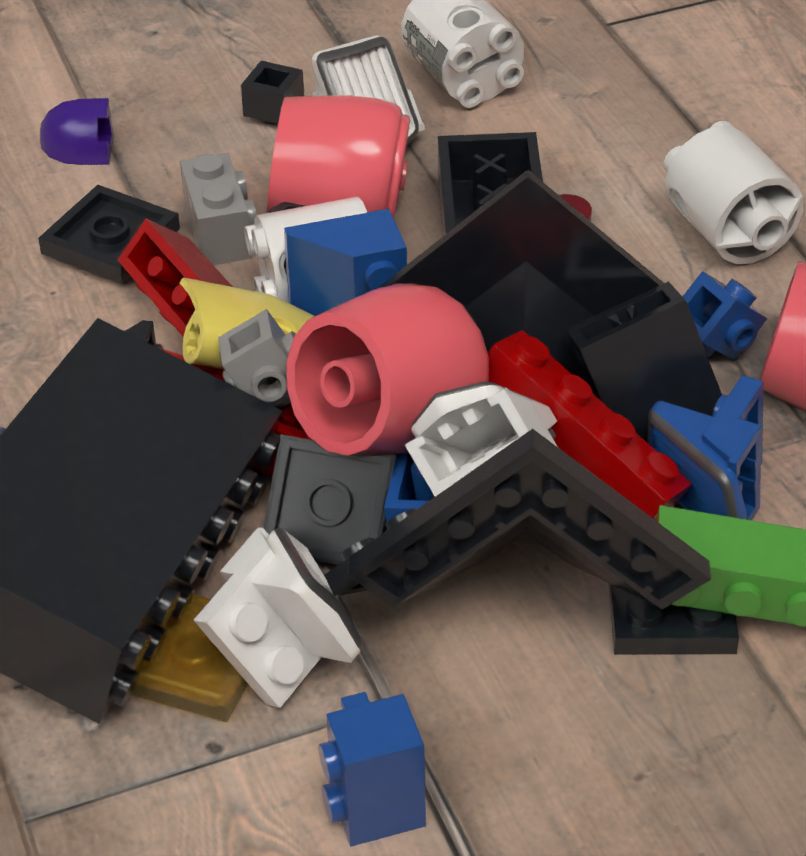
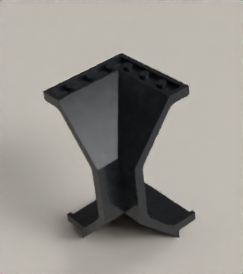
[348,170,711,609]

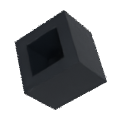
[241,61,304,124]

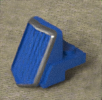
[647,375,763,520]

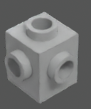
[218,309,296,407]

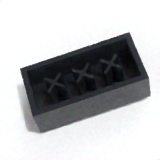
[438,132,543,236]

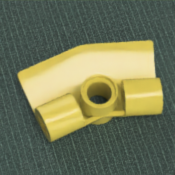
[179,278,315,370]

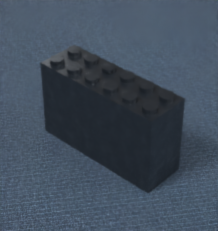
[0,318,283,724]

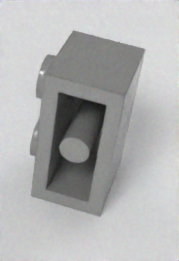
[180,153,257,265]

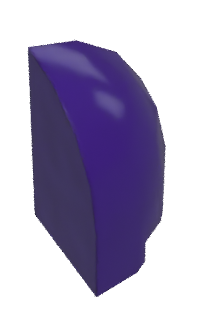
[40,98,114,165]

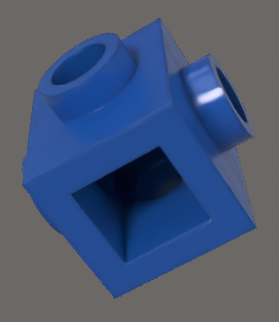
[682,271,768,360]

